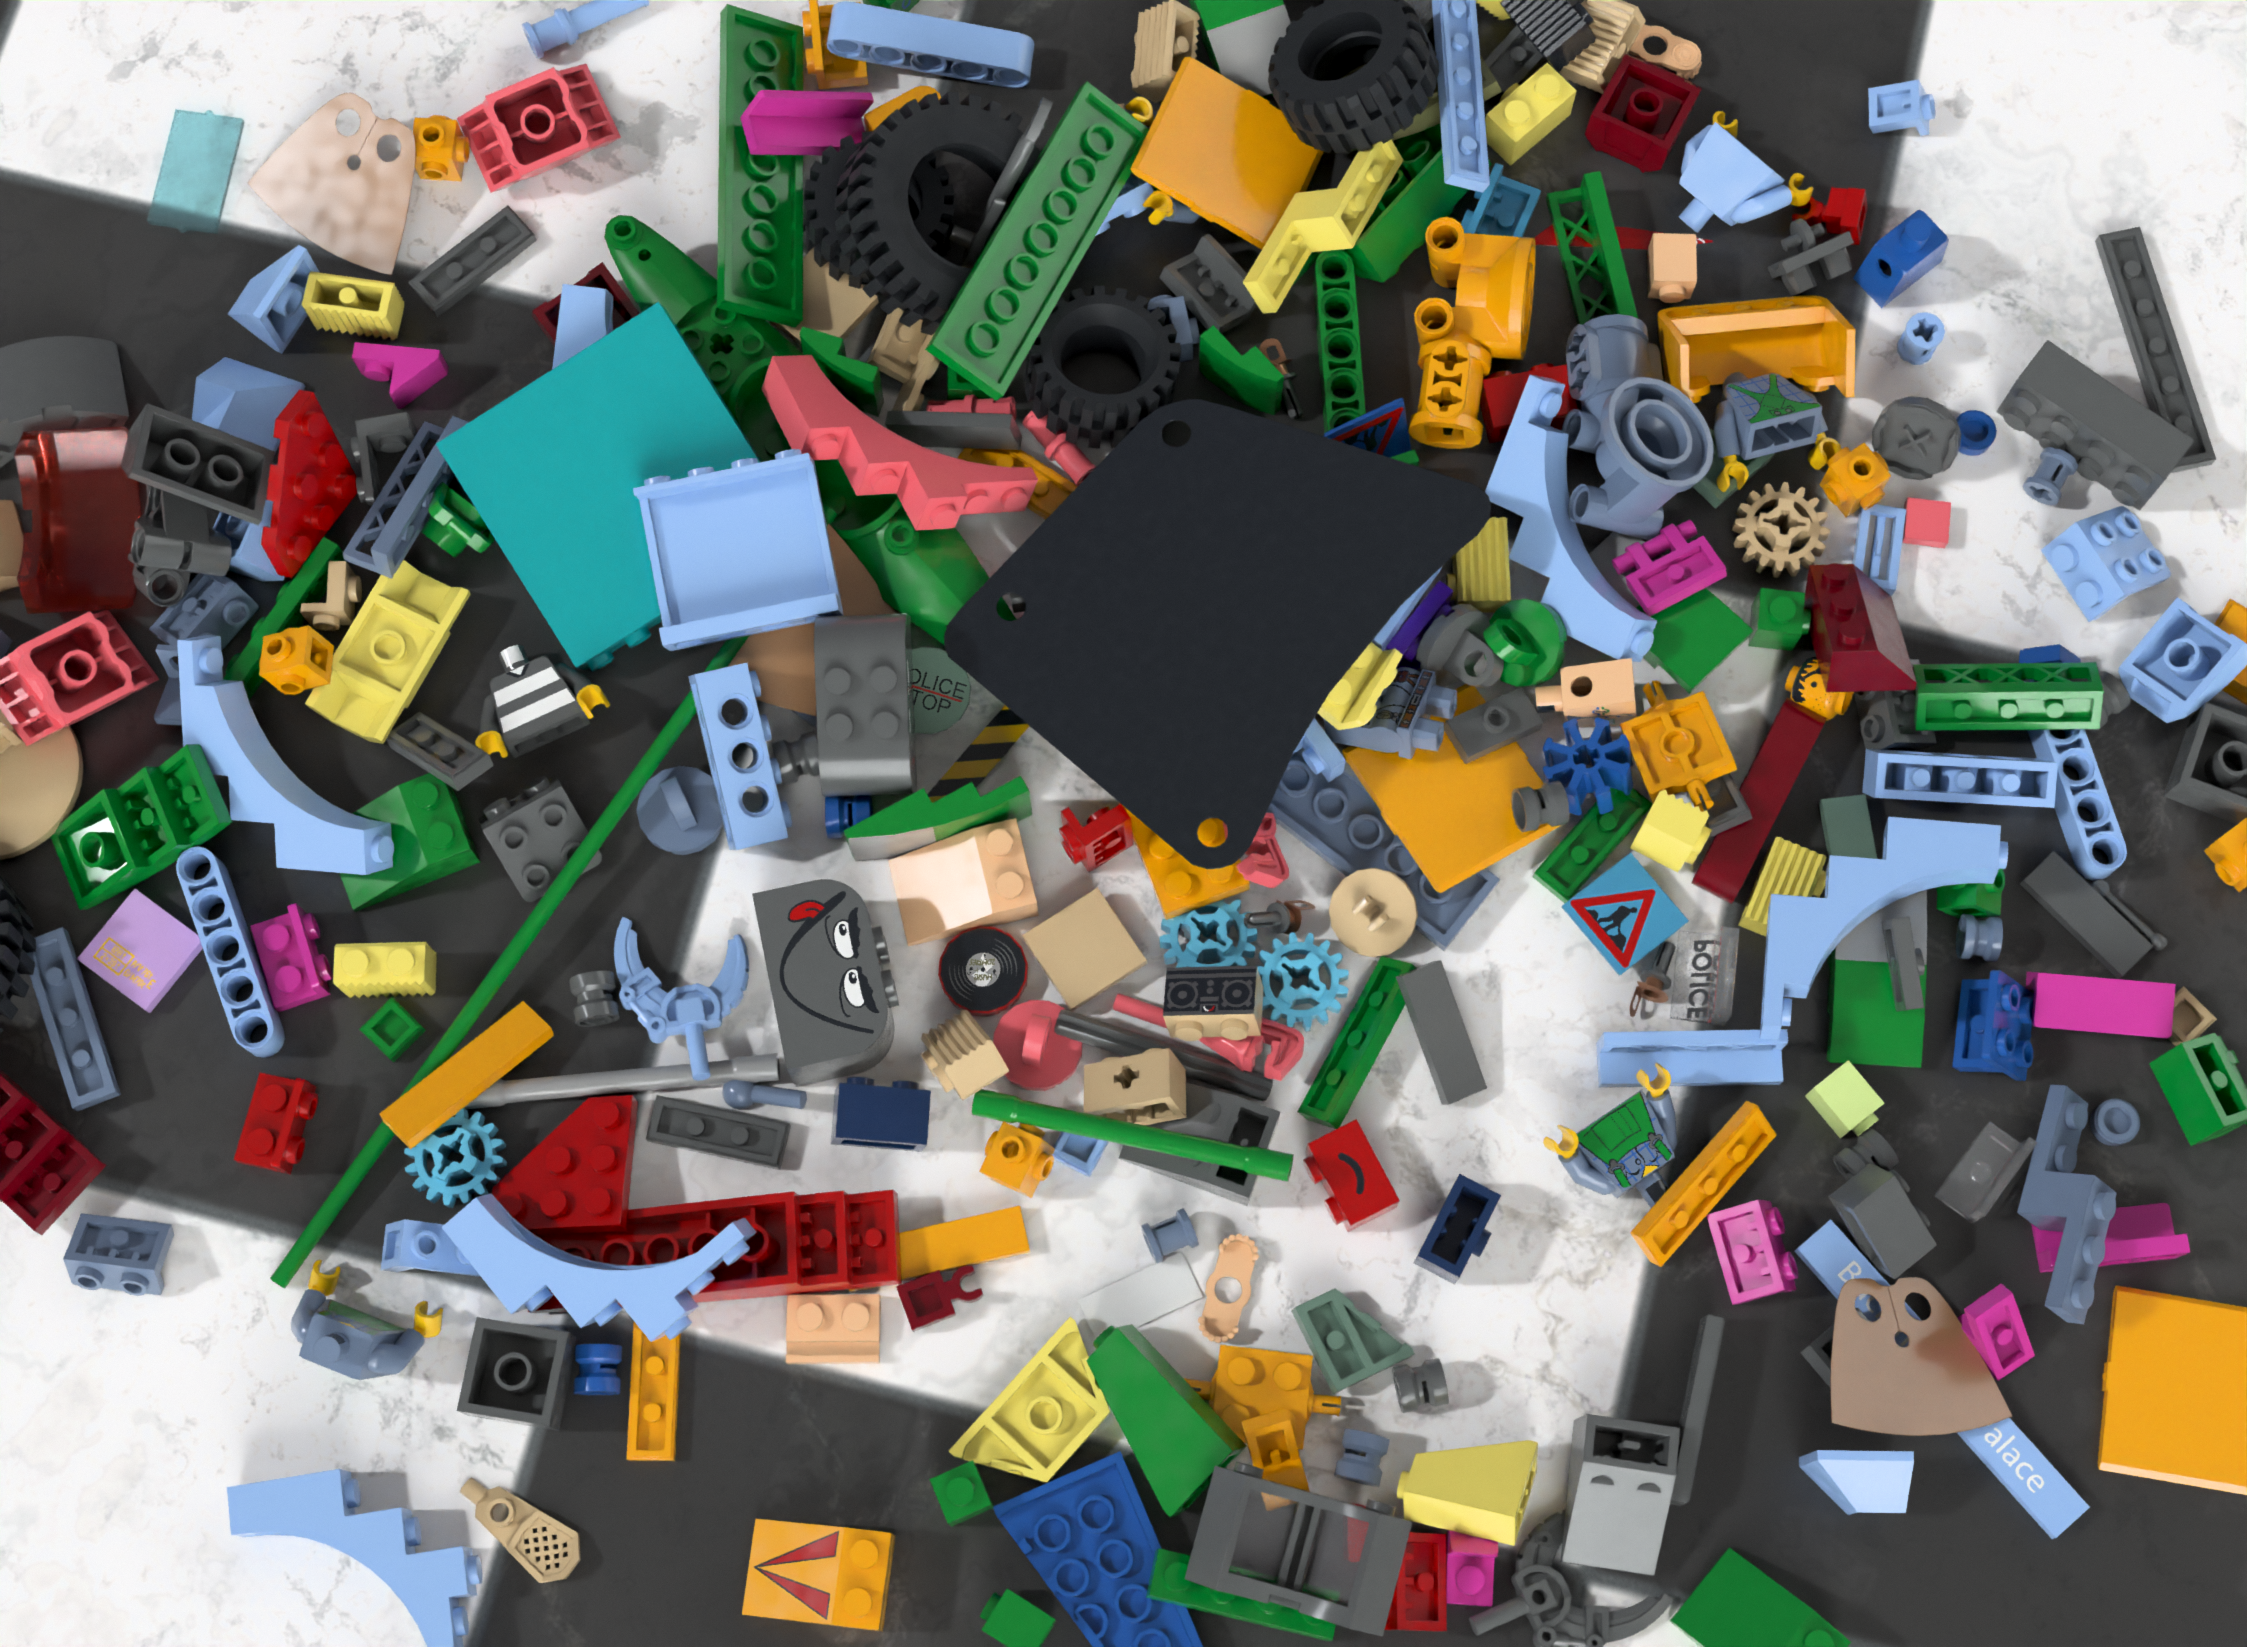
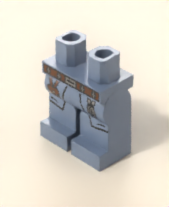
[1324,667,1457,760]

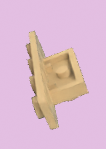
[867,266,968,411]

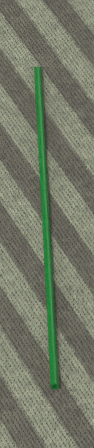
[270,505,838,1288]

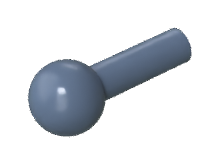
[722,1080,807,1110]

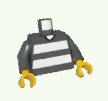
[475,645,610,758]

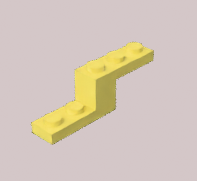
[1243,139,1403,314]

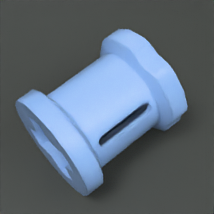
[1897,312,1945,365]

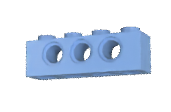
[688,663,792,850]
[1862,749,2058,808]

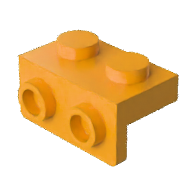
[802,0,869,90]

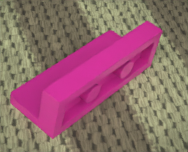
[740,90,874,156]
[2025,972,2176,1038]
[2031,1203,2190,1273]

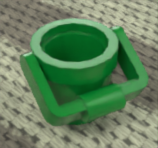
[421,482,495,558]

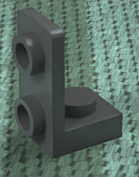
[351,412,417,508]

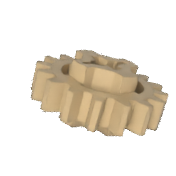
[1732,482,1830,578]

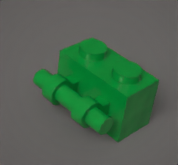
[2149,1033,2247,1146]

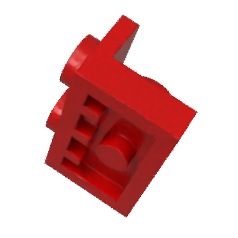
[1059,803,1134,873]
[234,1072,318,1175]
[1385,1532,1447,1632]

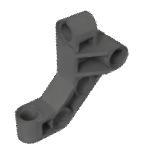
[128,484,232,607]

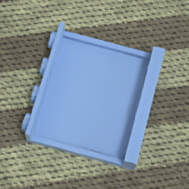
[633,449,844,651]

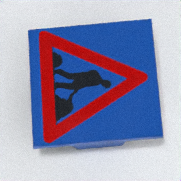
[1323,398,1411,458]

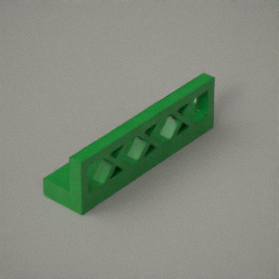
[1546,171,1638,325]
[1913,662,2104,731]

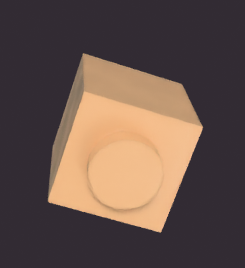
[1647,233,1697,303]

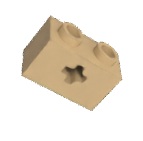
[1084,1048,1186,1125]

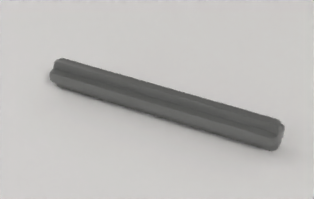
[1054,1009,1273,1101]

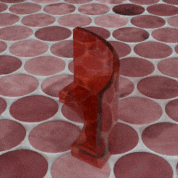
[14,426,141,614]

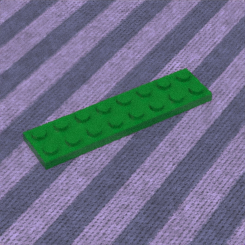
[717,4,803,328]
[925,81,1149,401]

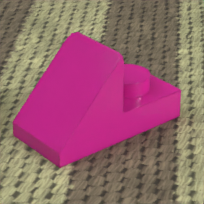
[352,342,449,409]
[1958,1283,2035,1381]
[1446,1530,1498,1607]

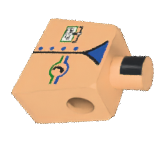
[1535,658,1637,727]

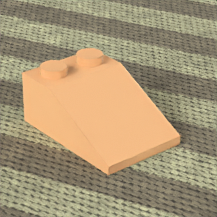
[888,818,1039,947]

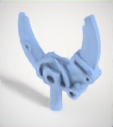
[614,917,749,1081]

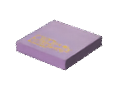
[77,889,203,1013]

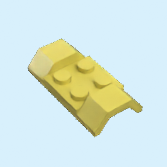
[305,560,471,744]

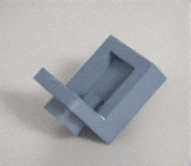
[1147,295,1200,362]

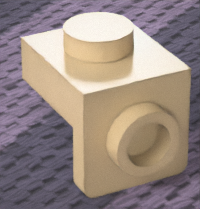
[300,561,362,631]

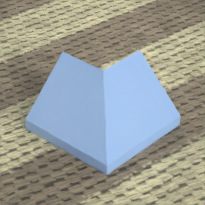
[228,245,320,354]
[192,357,306,455]
[1799,1450,1914,1515]

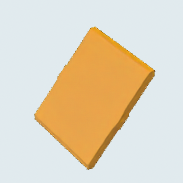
[1130,57,1324,250]
[1342,684,1561,893]
[2098,1285,2247,1495]

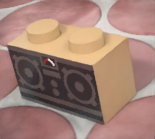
[1163,965,1264,1041]

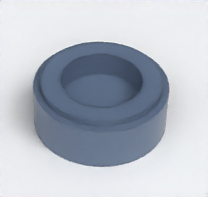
[2090,1099,2140,1146]

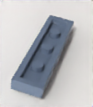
[27,927,121,1111]

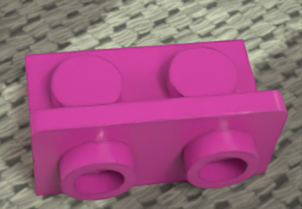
[250,903,333,1012]
[1706,1200,1798,1305]

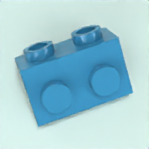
[1461,163,1541,237]

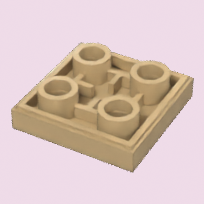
[770,248,879,346]
[1022,887,1147,1012]

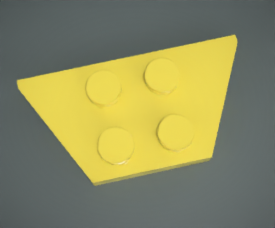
[949,1317,1110,1483]

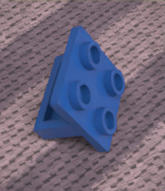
[1952,970,2034,1081]

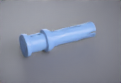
[522,0,649,59]

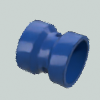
[825,795,873,839]
[573,1344,622,1395]

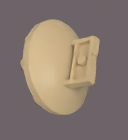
[0,710,83,860]

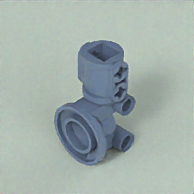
[1561,314,1714,540]

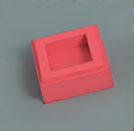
[1902,497,1951,548]

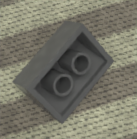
[121,403,275,525]

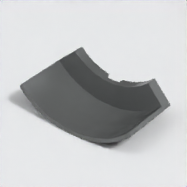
[0,336,129,469]

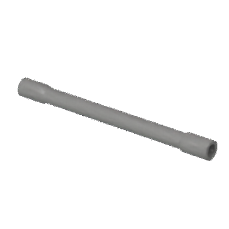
[464,1053,780,1109]

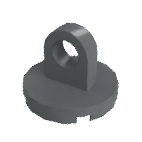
[1872,396,1961,480]
[1416,604,1504,688]

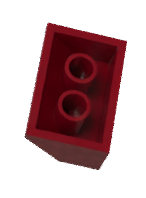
[1804,563,1917,692]

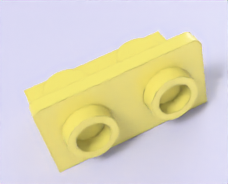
[1318,642,1403,730]

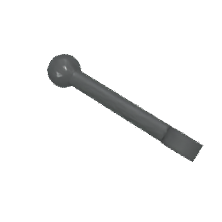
[2091,879,2167,950]

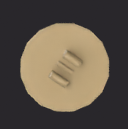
[1329,867,1418,957]

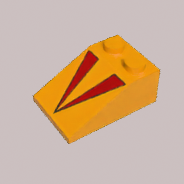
[742,1519,896,1632]

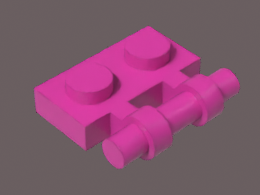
[1612,519,1727,616]

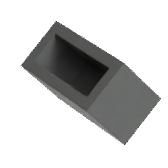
[1828,1163,1937,1279]

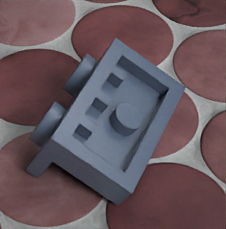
[149,573,259,651]
[63,1213,174,1296]

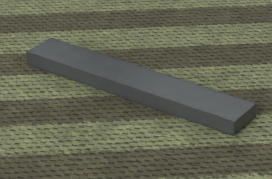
[2095,227,2216,473]

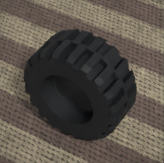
[1268,0,1439,154]

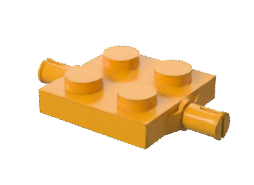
[1620,680,1737,812]
[1184,1345,1341,1450]

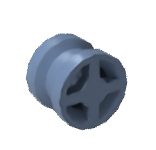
[1956,914,2003,962]

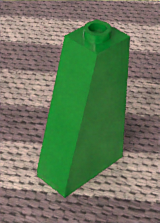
[1086,1324,1247,1517]

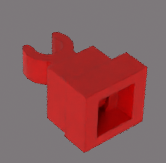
[1792,187,1868,245]

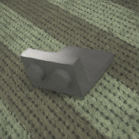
[478,775,602,902]

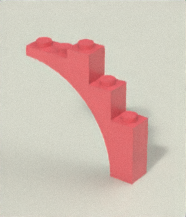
[761,355,1038,531]

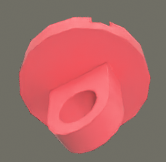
[993,1000,1083,1091]

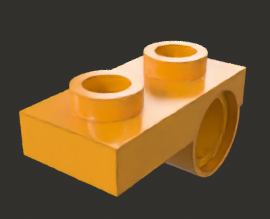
[1241,1408,1310,1511]

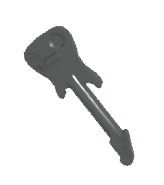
[948,97,1053,268]

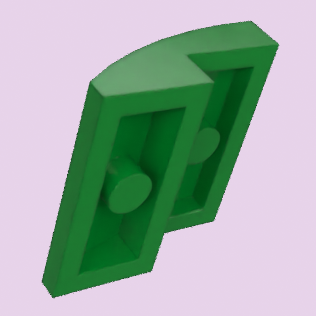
[1199,325,1284,415]
[799,326,884,417]

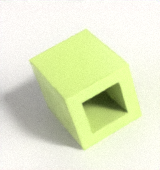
[1805,1060,1884,1139]

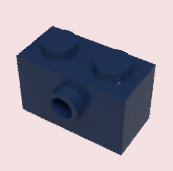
[831,1077,931,1152]
[1414,1174,1501,1285]

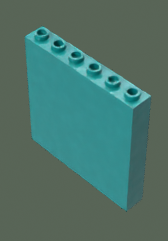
[436,302,762,672]

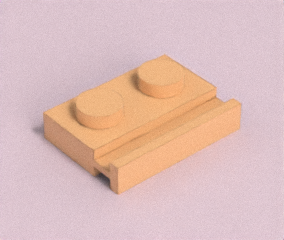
[786,1294,881,1364]

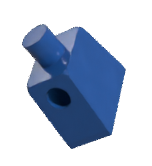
[1853,209,1949,308]

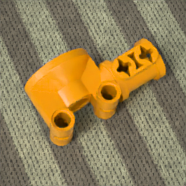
[1408,217,1536,449]

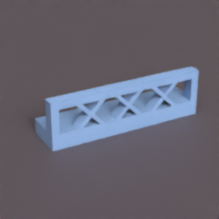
[1596,1029,1788,1087]

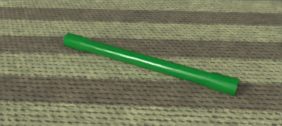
[972,1089,1294,1182]

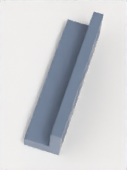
[343,416,469,579]

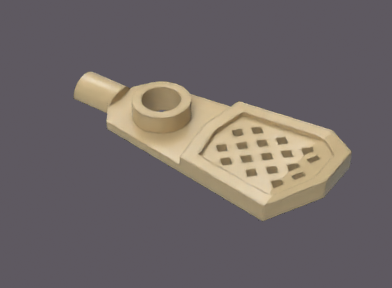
[460,1477,581,1584]

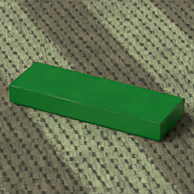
[1532,787,1653,903]

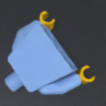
[1679,111,1814,233]

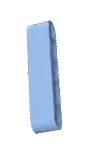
[827,1,1035,88]
[2024,679,2127,881]
[176,846,285,1058]

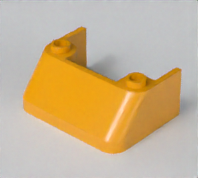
[1658,295,1856,403]

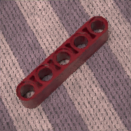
[1691,697,1827,904]

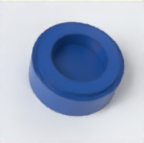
[1956,410,1997,456]

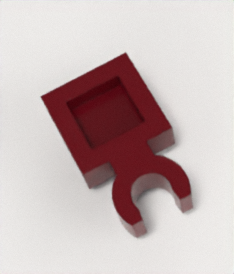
[896,1265,984,1332]

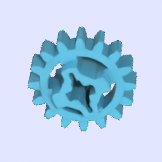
[1159,899,1257,968]
[1257,932,1349,1032]
[404,1108,507,1208]

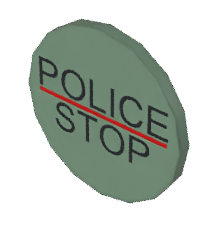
[912,647,971,735]

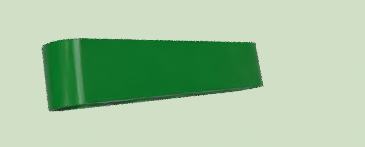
[1313,250,1366,433]

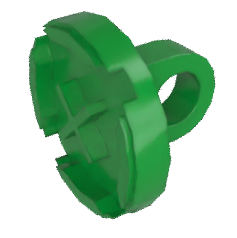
[1483,599,1567,687]

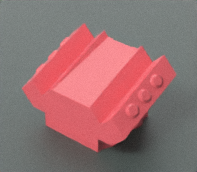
[457,64,621,193]
[0,609,159,746]

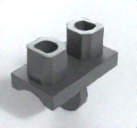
[1767,218,1854,296]

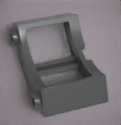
[1185,1462,1412,1637]

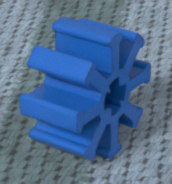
[1543,717,1633,816]

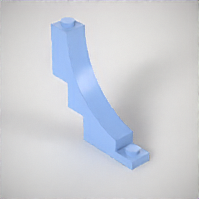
[1485,375,1657,662]
[177,635,394,875]
[1760,817,2008,1040]

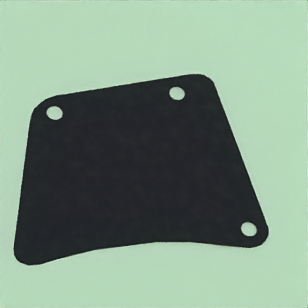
[944,399,1491,869]

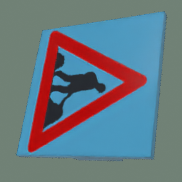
[1562,852,1689,976]

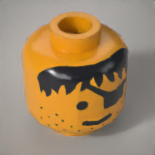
[1785,656,1854,721]

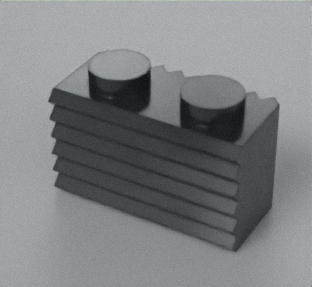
[1500,0,1596,72]

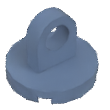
[636,766,723,855]

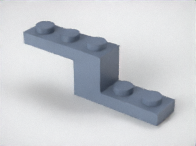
[2017,1085,2117,1324]

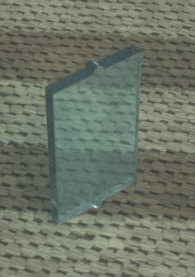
[147,109,245,234]

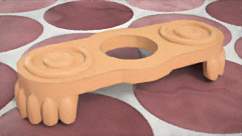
[1628,24,1702,80]
[1198,1234,1259,1343]

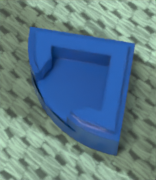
[2019,644,2081,663]

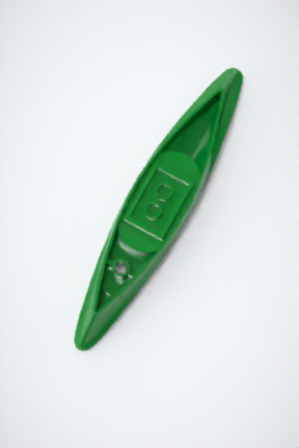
[604,215,1017,645]

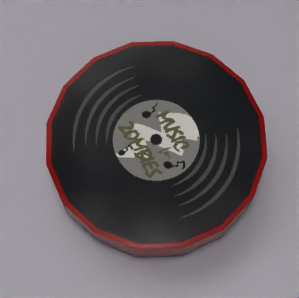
[938,926,1028,1017]

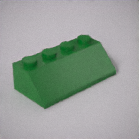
[1341,124,1492,283]

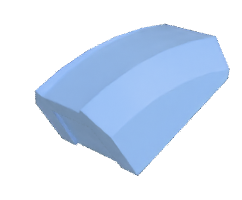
[2118,597,2247,723]

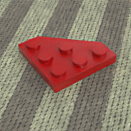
[261,389,358,578]
[492,1095,638,1235]

